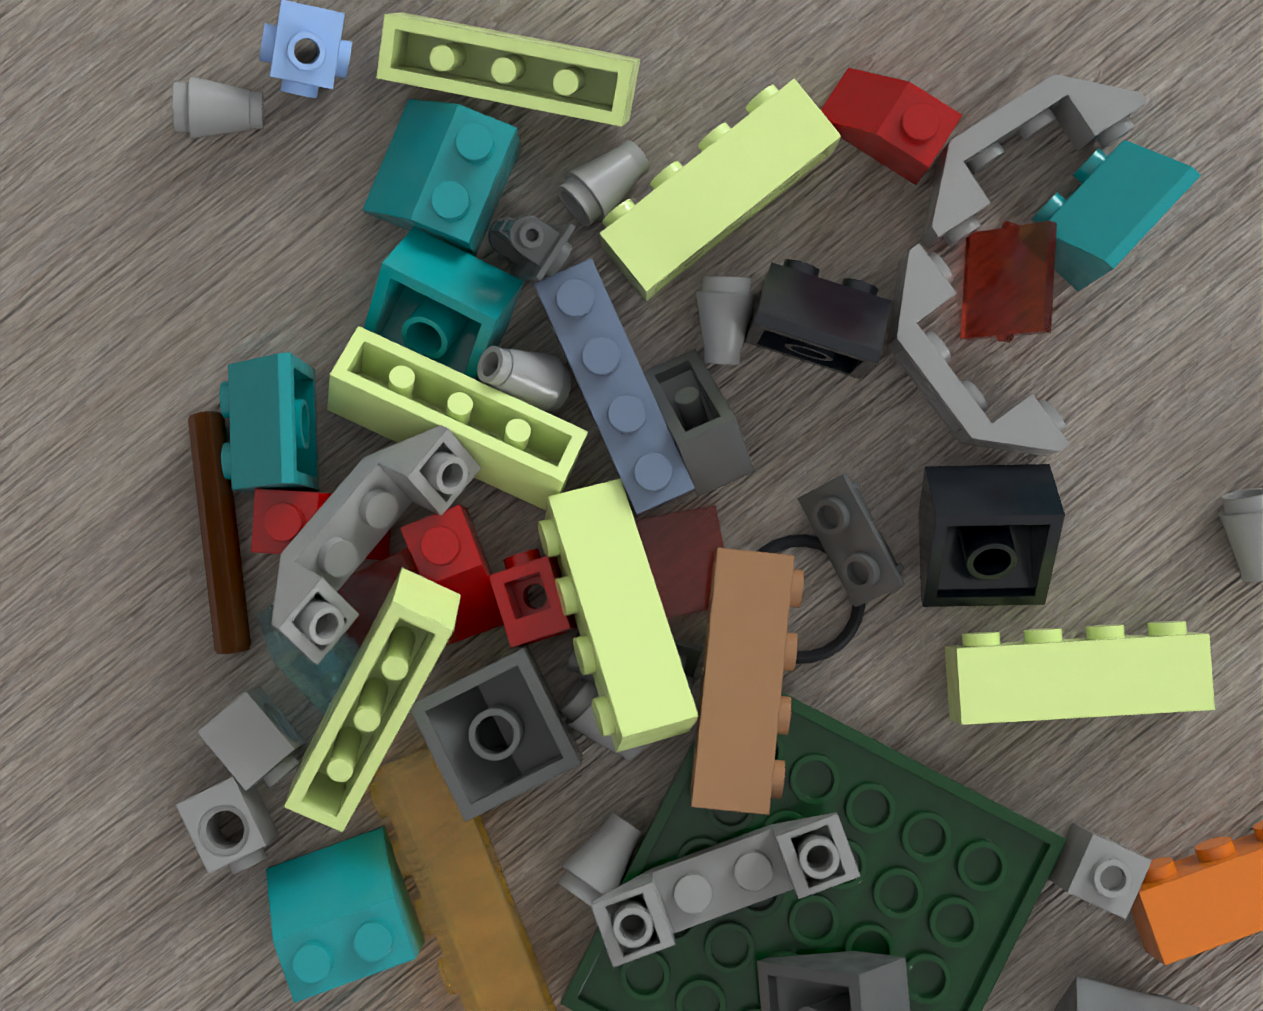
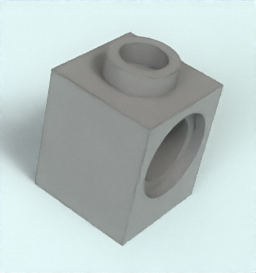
[197,687,307,791]
[176,776,279,875]
[1048,823,1152,919]

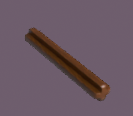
[188,411,251,655]

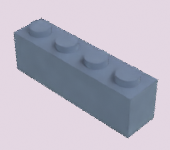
[534,258,695,517]

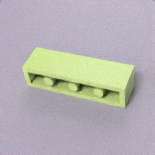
[376,12,640,127]
[600,79,841,302]
[327,326,588,511]
[538,479,698,753]
[284,568,461,832]
[945,621,1215,725]

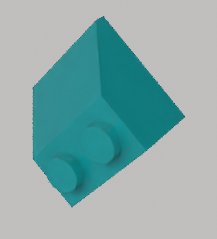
[362,99,522,257]
[1025,140,1201,292]
[364,227,524,381]
[219,353,319,493]
[266,825,425,1003]

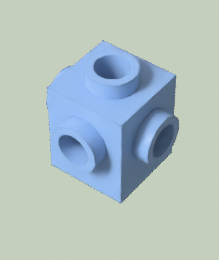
[259,0,352,98]

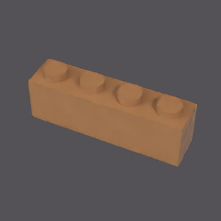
[689,548,804,815]

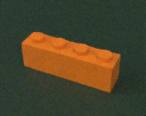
[1130,820,1263,965]

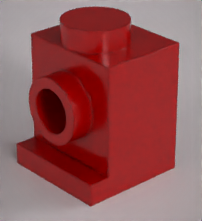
[488,549,578,648]

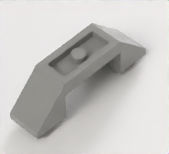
[921,74,1147,249]
[887,243,1070,456]
[271,425,481,665]
[591,812,860,967]

